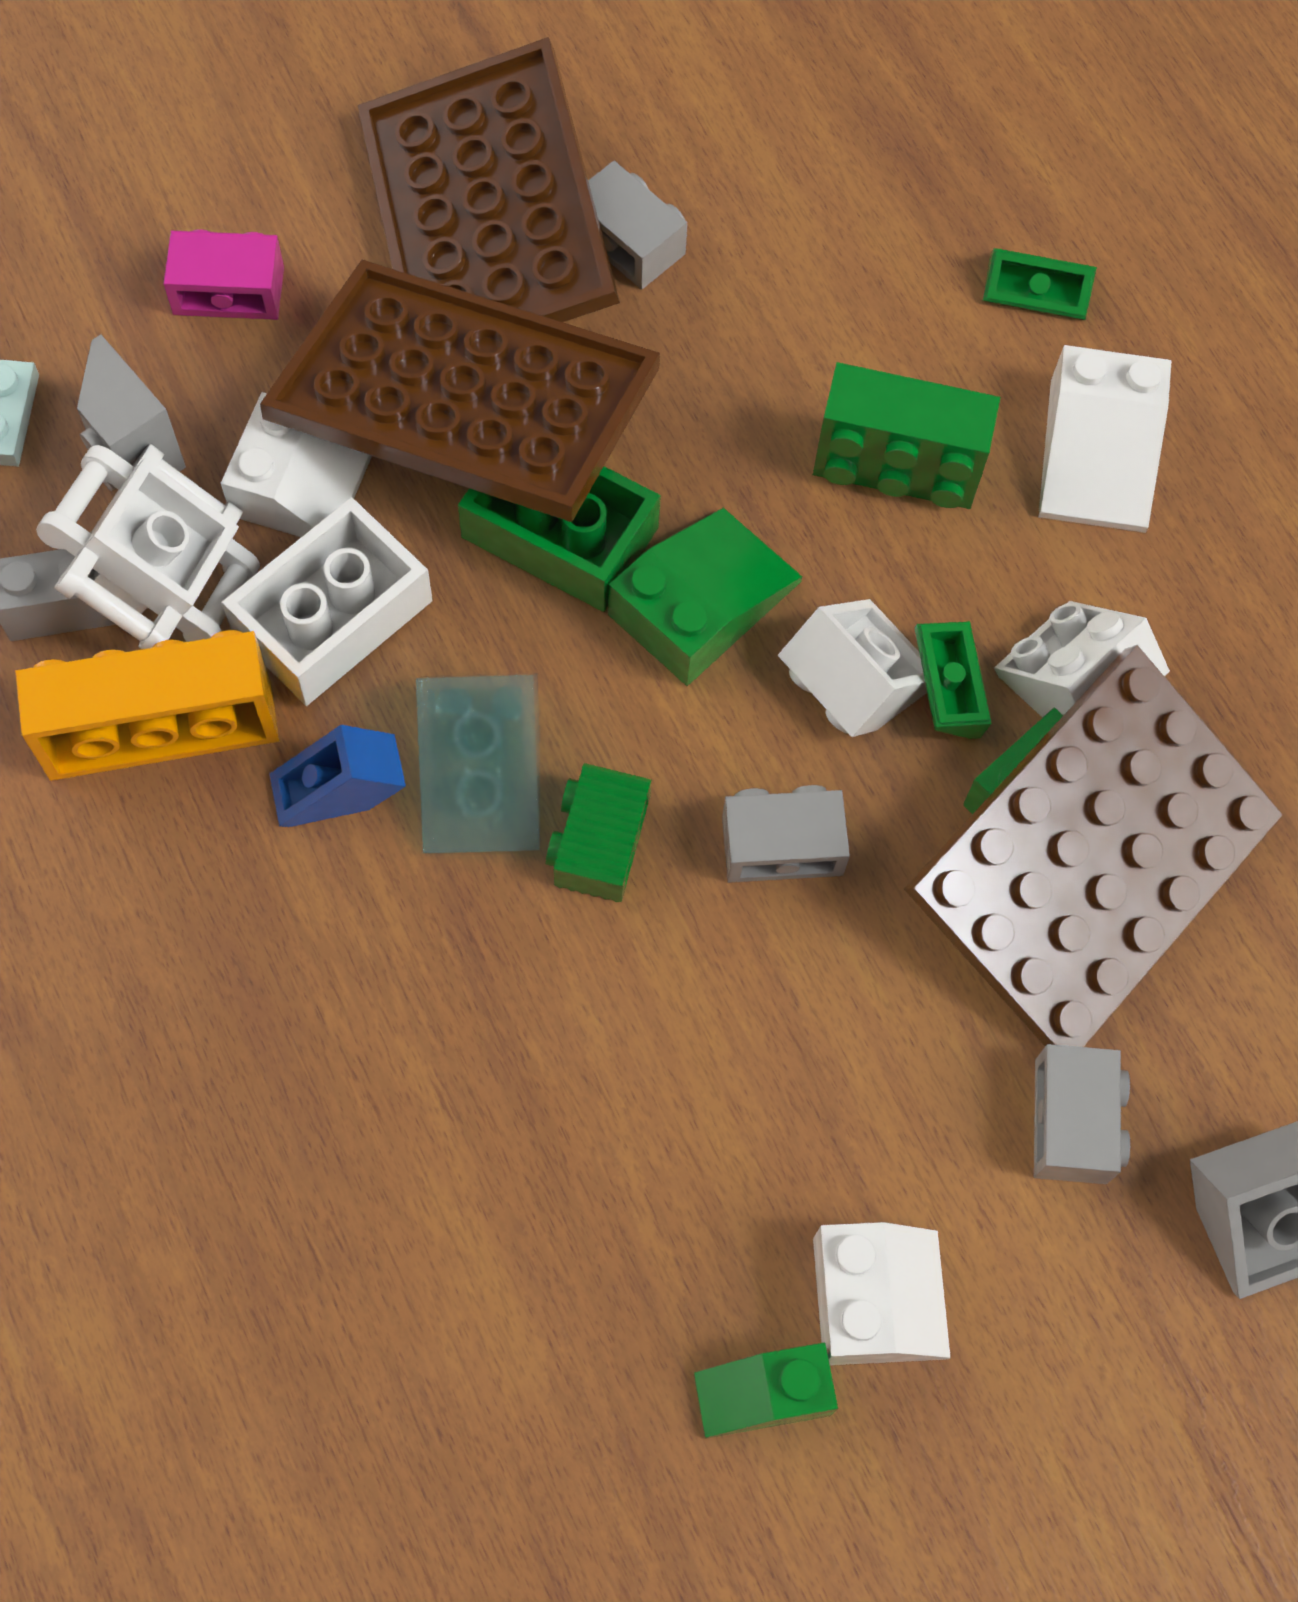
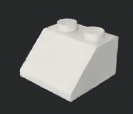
[221,392,372,537]
[778,599,927,737]
[813,1222,950,1365]

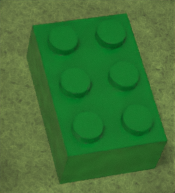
[812,362,1001,509]
[458,466,661,612]

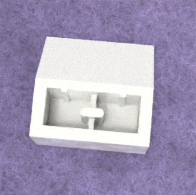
[994,601,1170,718]

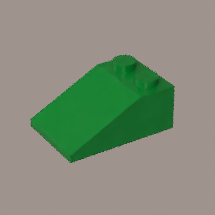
[608,507,803,686]

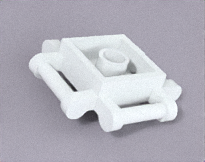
[36,444,260,649]

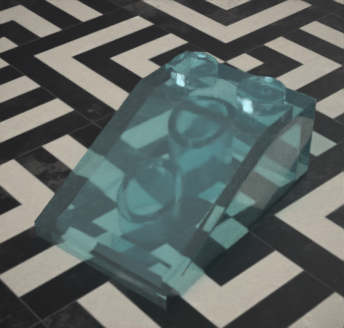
[416,673,540,853]

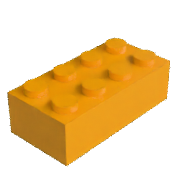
[15,630,280,781]

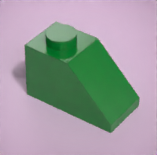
[694,1342,838,1439]

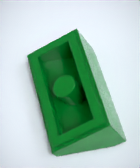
[982,248,1097,320]
[914,621,992,739]

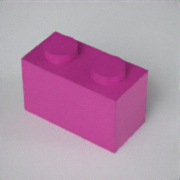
[164,229,284,320]

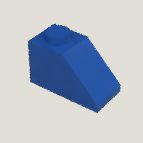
[269,725,406,827]

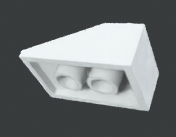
[1038,345,1171,533]

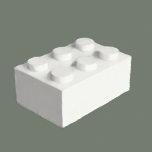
[222,497,433,706]

